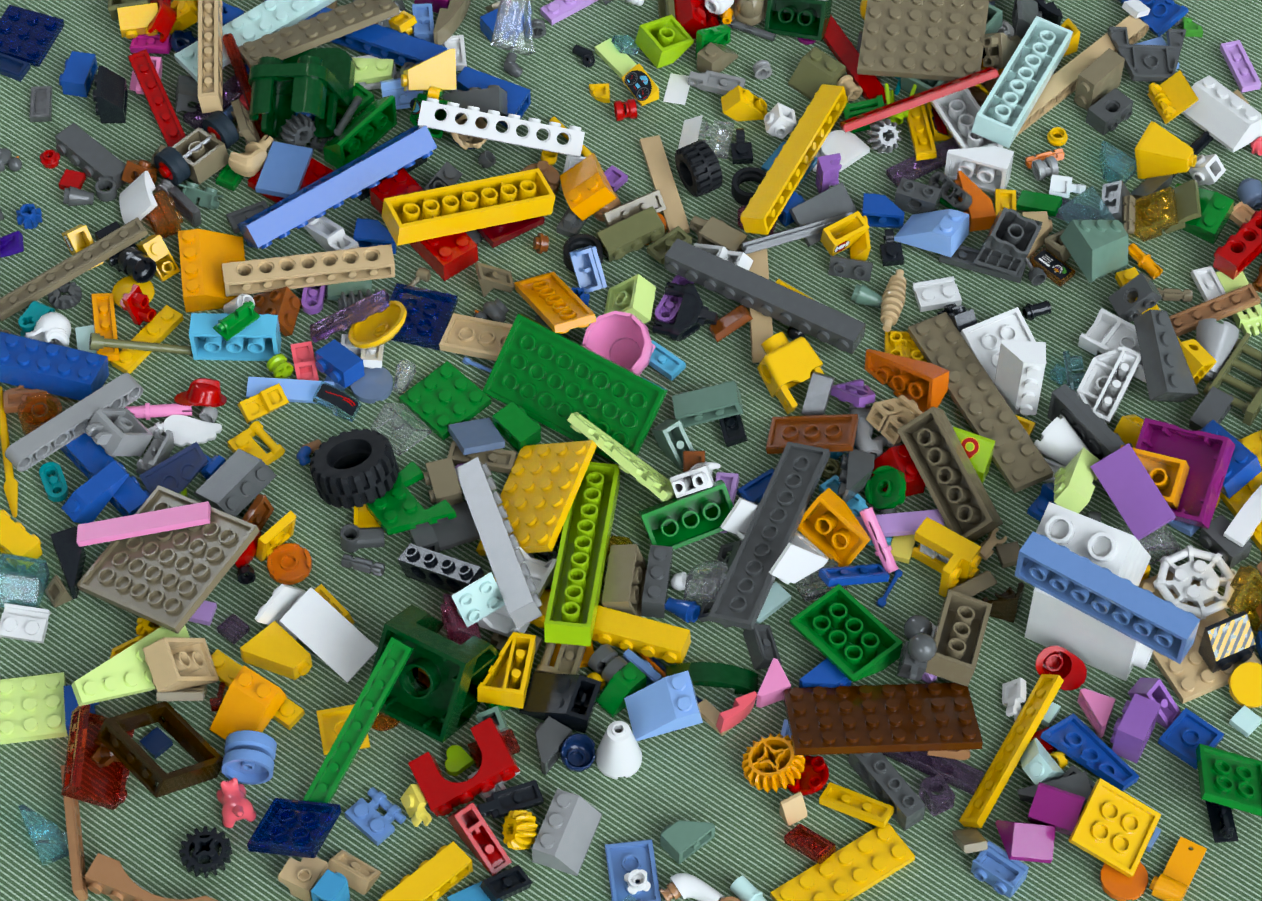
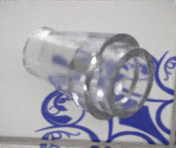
[393,360,416,394]

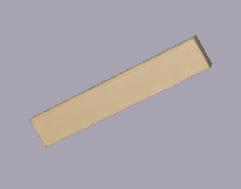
[640,135,690,233]

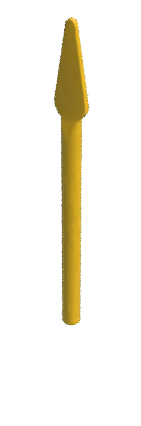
[0,386,18,518]

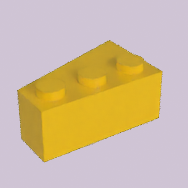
[477,632,536,709]

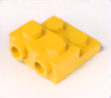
[170,0,198,34]

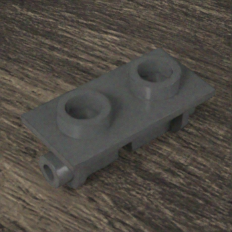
[828,255,873,282]

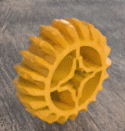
[742,733,805,794]

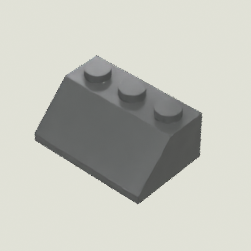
[194,449,277,517]

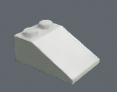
[944,146,1014,194]

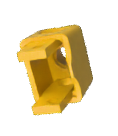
[757,332,824,415]

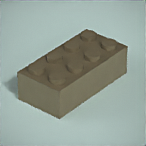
[925,589,992,687]

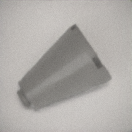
[1196,318,1239,381]

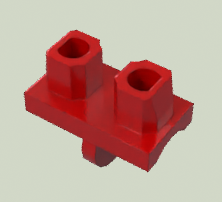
[120,284,157,326]

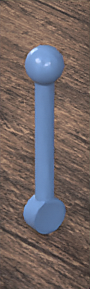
[462,357,492,373]

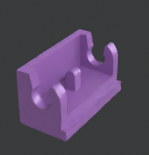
[815,153,842,194]

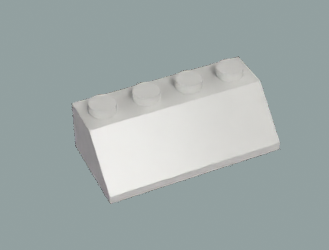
[1181,75,1262,152]
[931,88,1003,149]
[994,340,1046,416]

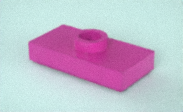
[129,34,171,54]

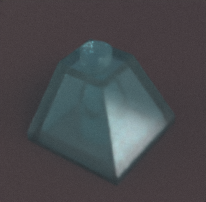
[18,804,69,866]

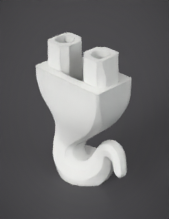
[670,462,720,498]

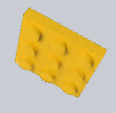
[1068,778,1161,878]

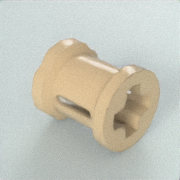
[837,75,863,101]

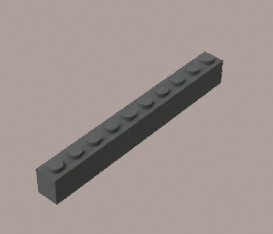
[664,238,866,354]

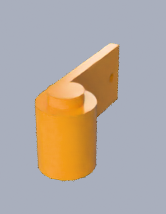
[1149,836,1207,901]

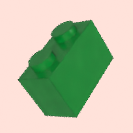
[492,402,541,452]

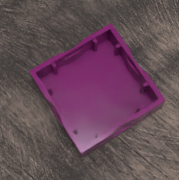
[1136,418,1235,529]

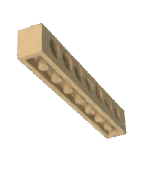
[198,0,223,113]
[222,244,395,297]

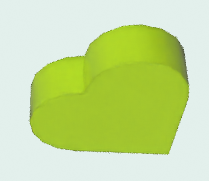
[445,745,474,776]

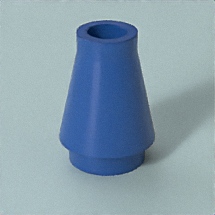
[665,597,701,623]

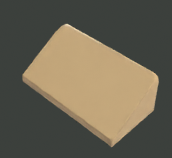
[326,850,381,895]

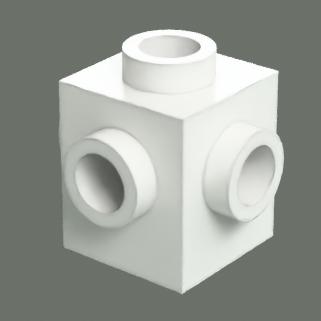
[764,103,797,140]
[1189,154,1226,185]

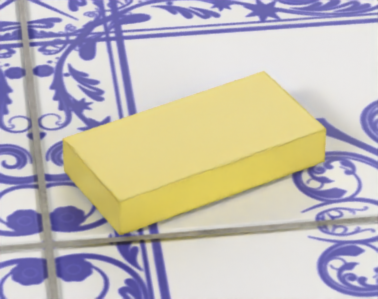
[891,535,916,564]

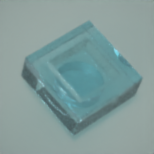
[611,35,639,55]

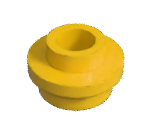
[1047,127,1068,146]

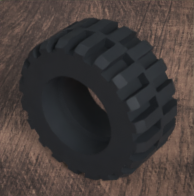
[310,429,399,509]

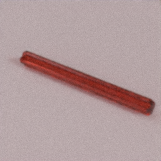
[222,33,269,139]

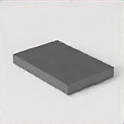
[789,182,857,247]

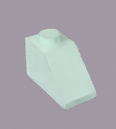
[1020,738,1064,785]

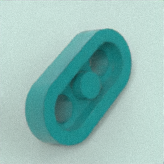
[39,462,69,502]

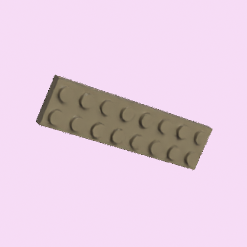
[237,0,400,68]

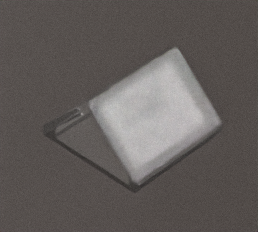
[370,403,432,456]

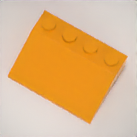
[178,229,249,313]

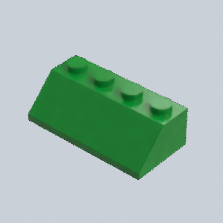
[323,95,397,169]
[638,480,734,550]

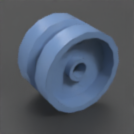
[222,730,277,785]

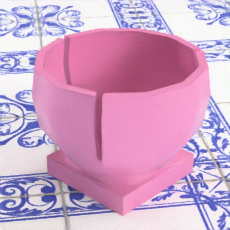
[582,311,656,375]

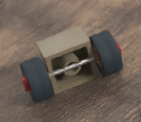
[154,111,239,186]

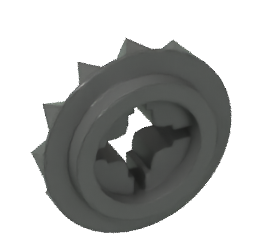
[48,282,82,309]

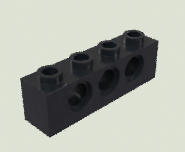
[398,543,485,593]

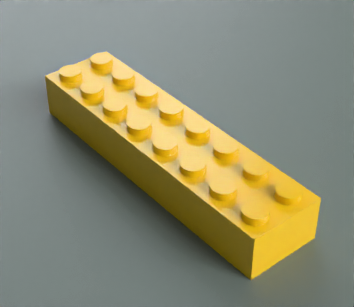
[381,168,555,246]

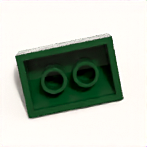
[764,0,832,41]

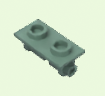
[179,181,224,210]

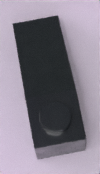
[50,526,88,599]

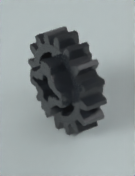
[179,826,232,878]

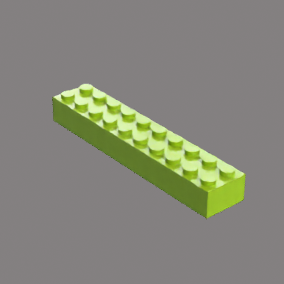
[544,462,620,647]

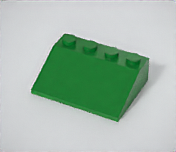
[789,584,903,682]

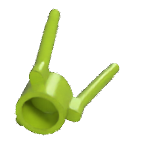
[885,83,917,125]

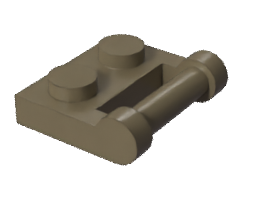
[535,643,586,675]

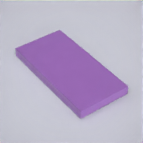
[1090,443,1176,541]

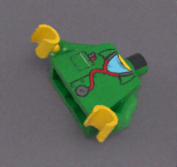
[410,86,452,139]

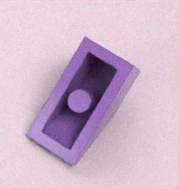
[1128,678,1181,729]

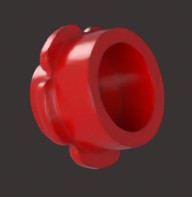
[40,150,60,169]

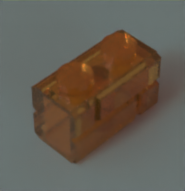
[146,190,183,239]

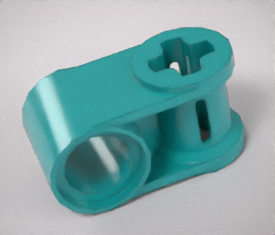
[18,301,55,337]

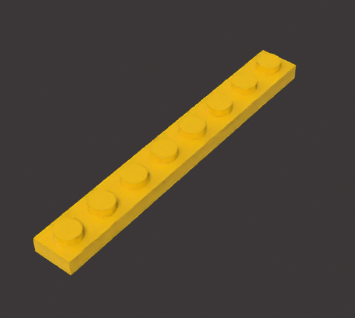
[959,674,1064,828]

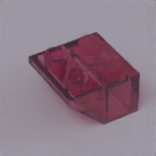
[440,593,481,645]

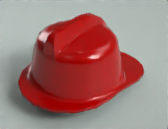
[174,378,227,407]
[1035,645,1087,691]

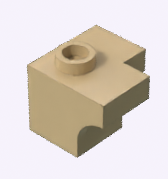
[278,852,328,901]

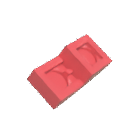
[290,341,319,381]
[716,691,757,733]

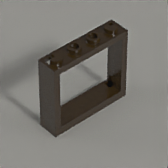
[97,701,223,798]

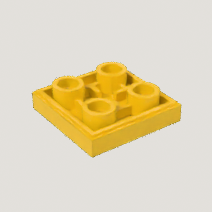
[884,331,927,362]

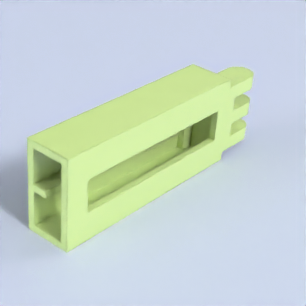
[1215,271,1262,337]

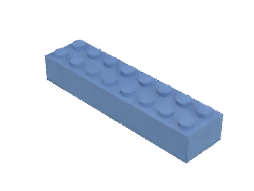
[1014,531,1200,664]

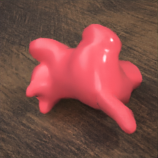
[216,778,256,828]

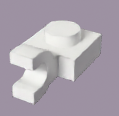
[1049,174,1086,198]
[1002,677,1026,721]

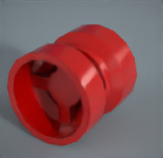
[614,98,637,121]

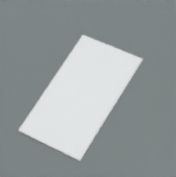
[663,73,690,105]
[678,115,703,149]

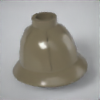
[732,0,768,26]

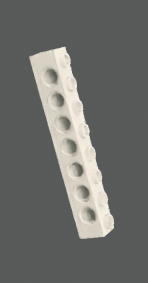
[418,98,585,157]

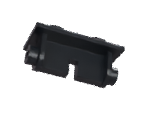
[1205,800,1238,843]

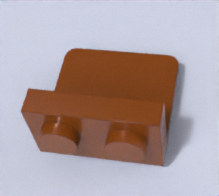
[253,286,301,337]

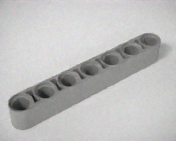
[5,373,143,472]

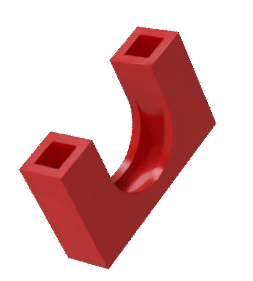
[408,717,520,817]

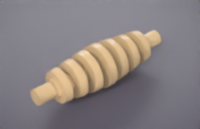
[880,269,907,332]

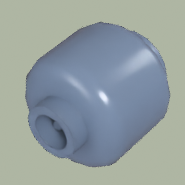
[1237,178,1262,210]

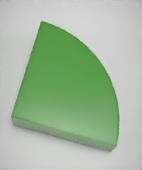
[1182,17,1203,37]

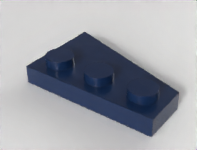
[139,441,209,494]

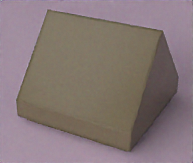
[44,575,73,607]

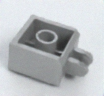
[85,408,153,457]

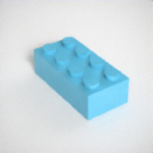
[189,313,282,361]

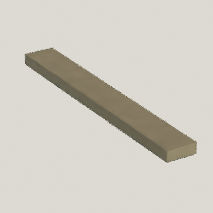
[0,217,149,321]

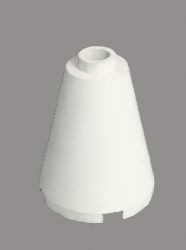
[1034,414,1091,466]
[595,721,642,779]

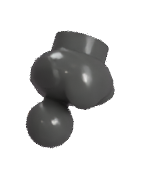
[0,148,22,172]
[473,298,509,323]

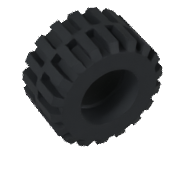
[675,140,722,197]

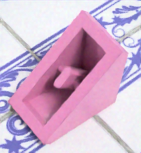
[756,658,791,708]
[1077,688,1116,738]

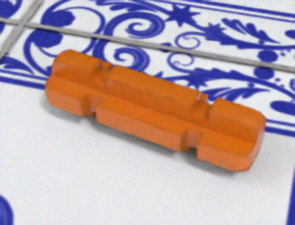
[1025,148,1065,169]

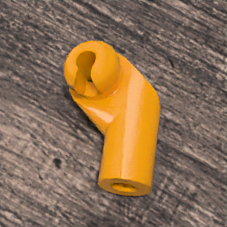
[720,7,734,24]

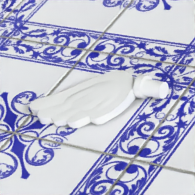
[148,415,222,447]

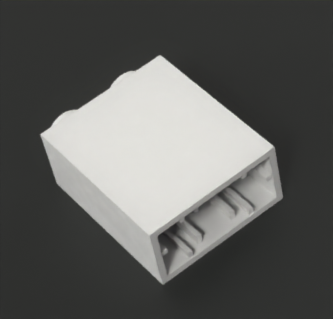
[1036,502,1151,586]
[1025,587,1154,681]

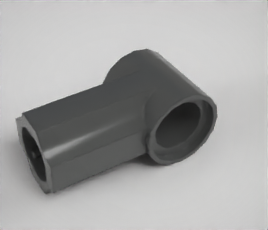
[340,524,385,553]

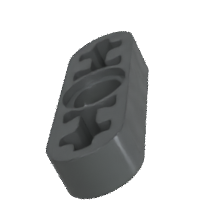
[929,171,972,211]

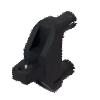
[652,281,718,341]

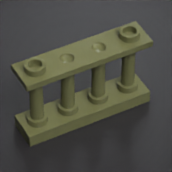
[1203,333,1262,426]

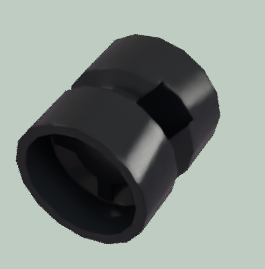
[118,246,156,283]

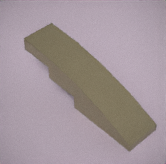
[433,0,471,45]

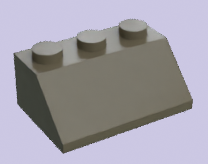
[600,544,647,617]

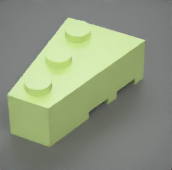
[1053,447,1100,514]

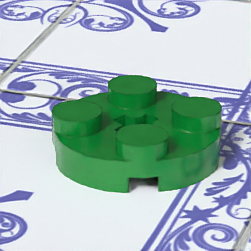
[865,465,906,510]

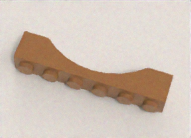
[84,853,218,901]

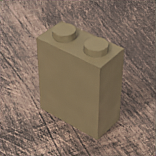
[1074,48,1125,111]

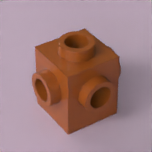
[121,159,158,184]

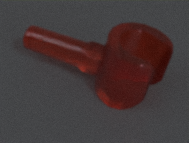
[210,682,226,712]

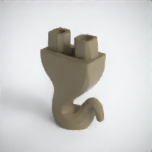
[982,32,1022,69]

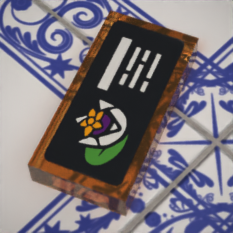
[1030,247,1075,287]

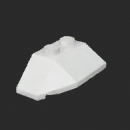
[1076,346,1141,424]

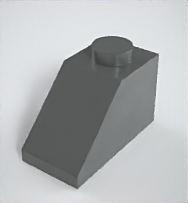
[535,716,572,775]

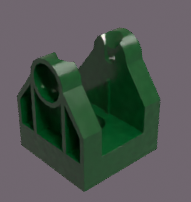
[370,605,501,743]

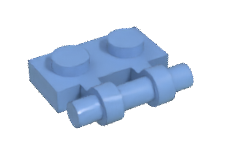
[344,787,407,846]

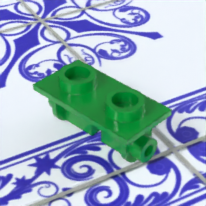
[213,301,260,341]

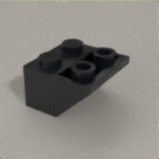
[93,66,128,124]

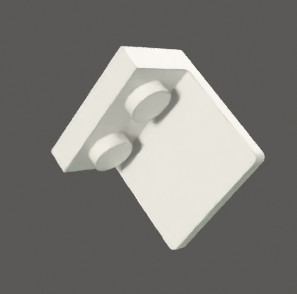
[255,584,306,640]

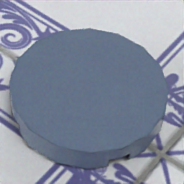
[350,367,393,404]

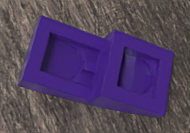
[0,231,24,258]

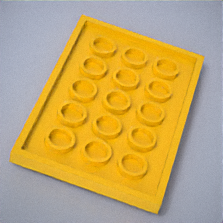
[476,440,597,556]

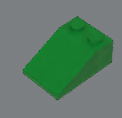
[1158,183,1234,244]

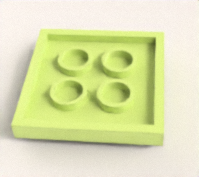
[0,672,68,745]

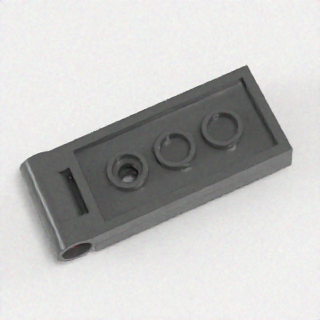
[1048,384,1126,460]

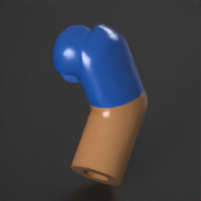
[296,439,322,466]

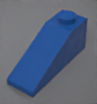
[61,460,129,524]

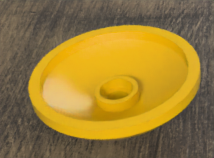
[348,301,407,349]

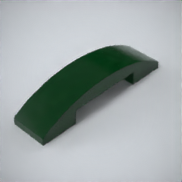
[666,662,758,695]

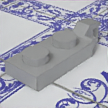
[688,70,746,95]

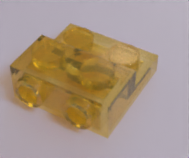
[1134,187,1178,242]
[1227,566,1262,631]

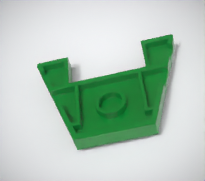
[366,461,457,535]

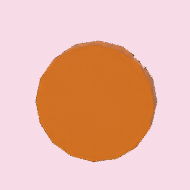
[267,543,312,585]
[1100,862,1148,901]

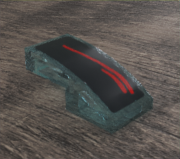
[313,381,362,422]

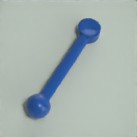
[877,569,903,608]

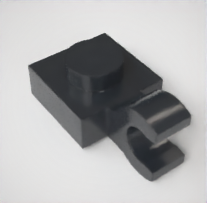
[731,128,753,164]
[879,229,904,266]

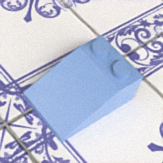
[894,209,969,257]
[624,671,703,741]

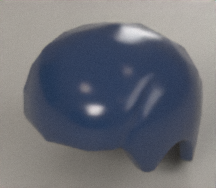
[169,30,198,53]
[560,733,596,772]

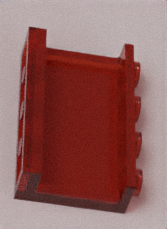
[61,704,134,810]

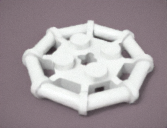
[1153,545,1239,620]

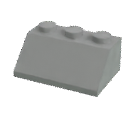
[532,789,602,876]

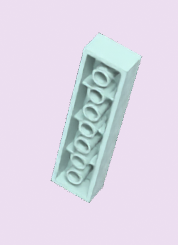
[971,16,1073,148]

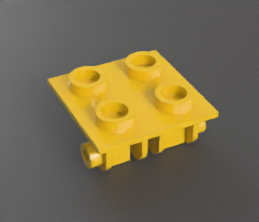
[1147,70,1199,124]

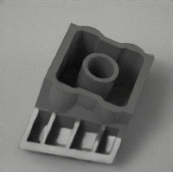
[973,207,1043,276]

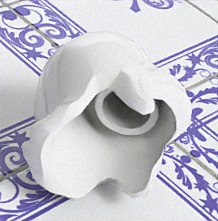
[25,312,71,347]

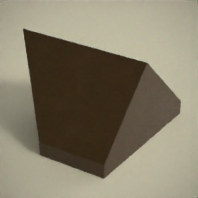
[982,582,1024,623]

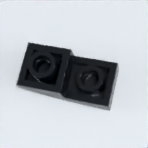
[1034,0,1063,26]

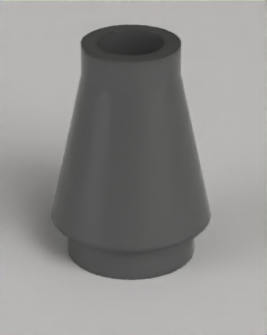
[63,186,94,207]

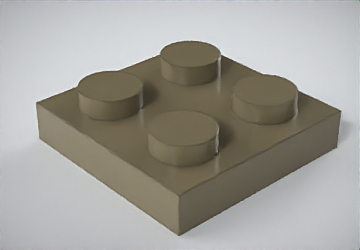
[231,99,261,144]

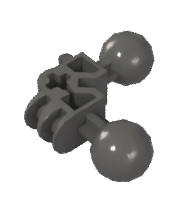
[897,615,937,682]

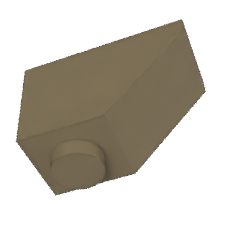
[697,42,738,73]

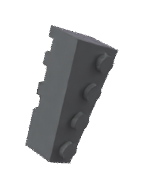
[1133,310,1199,402]

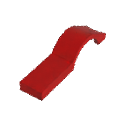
[148,0,177,43]

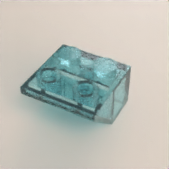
[0,553,50,608]

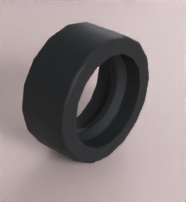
[731,167,766,206]
[563,234,603,273]

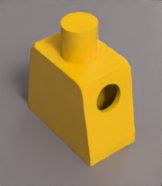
[1177,336,1217,385]

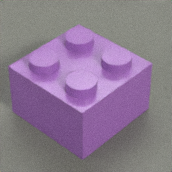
[1110,693,1161,764]

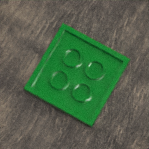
[399,361,491,440]
[1196,743,1262,816]

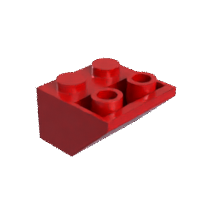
[674,0,720,39]

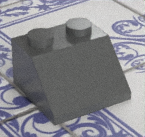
[1012,0,1042,39]

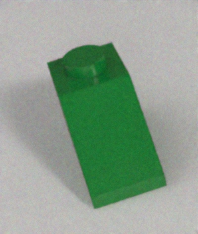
[597,662,647,718]

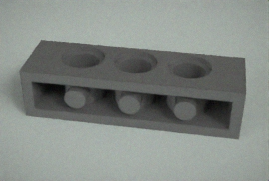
[848,753,926,831]

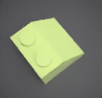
[604,274,656,323]

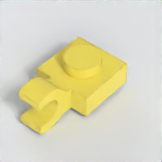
[400,784,432,827]

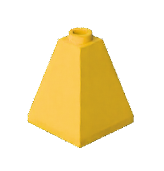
[1134,121,1197,179]

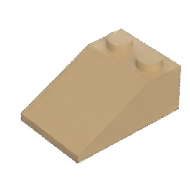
[143,637,219,692]

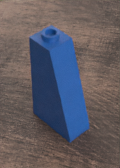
[456,66,531,129]

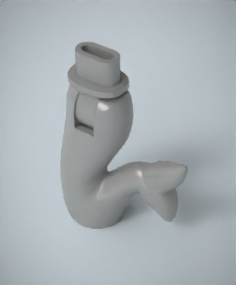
[848,403,901,460]

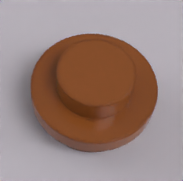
[533,233,549,254]

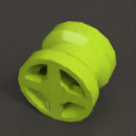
[266,354,294,379]

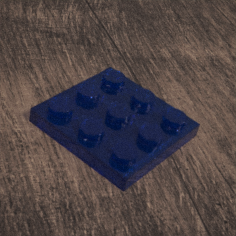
[0,5,65,67]
[390,283,458,350]
[247,798,342,858]

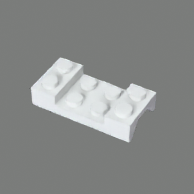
[1078,308,1146,383]
[478,546,557,637]

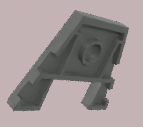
[1107,26,1186,82]

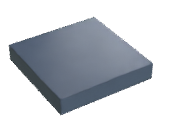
[448,418,505,455]

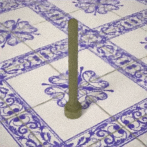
[89,333,192,355]

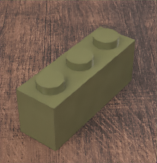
[597,206,665,262]

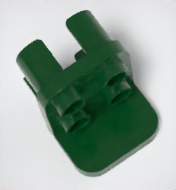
[248,48,355,139]

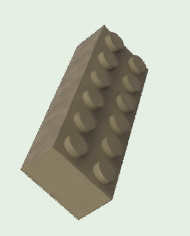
[897,407,1003,542]

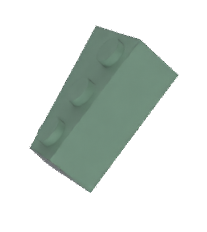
[1059,220,1129,283]

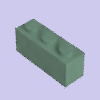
[672,380,743,428]

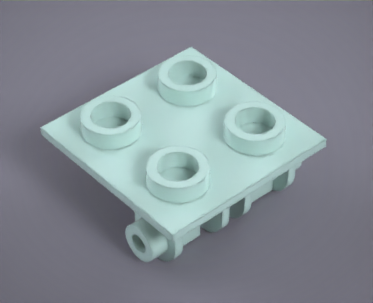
[451,572,505,628]

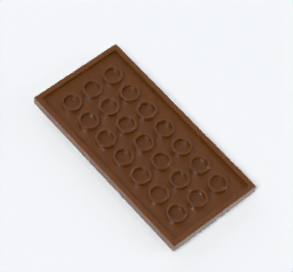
[783,682,983,756]

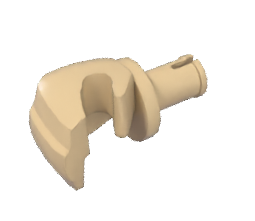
[228,135,274,177]

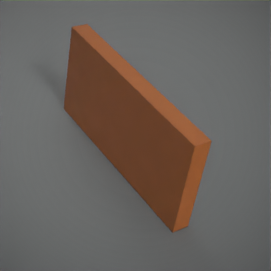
[766,414,859,454]

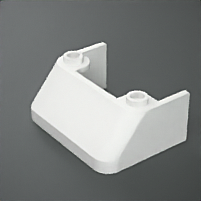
[720,498,829,585]

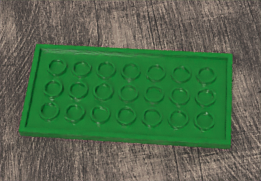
[483,313,668,464]

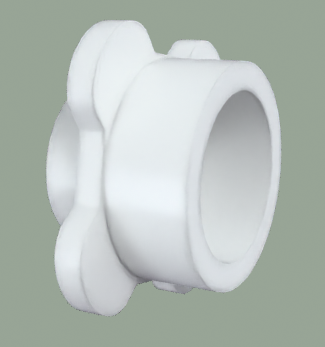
[624,869,651,895]

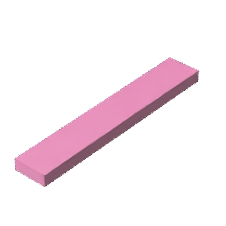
[77,501,211,547]

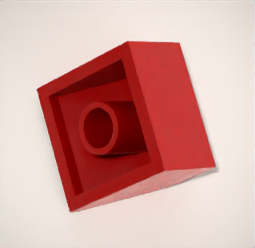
[871,444,925,497]

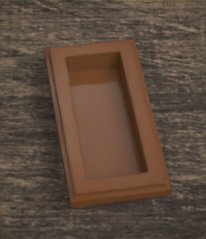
[709,305,753,342]

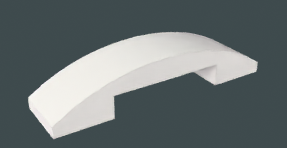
[1223,485,1262,547]

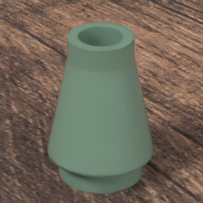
[850,284,882,308]

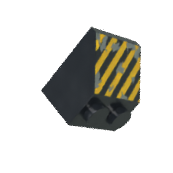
[1198,611,1256,673]

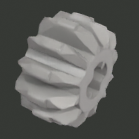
[867,119,902,153]

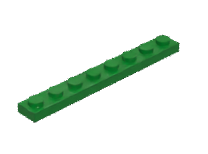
[301,637,414,815]

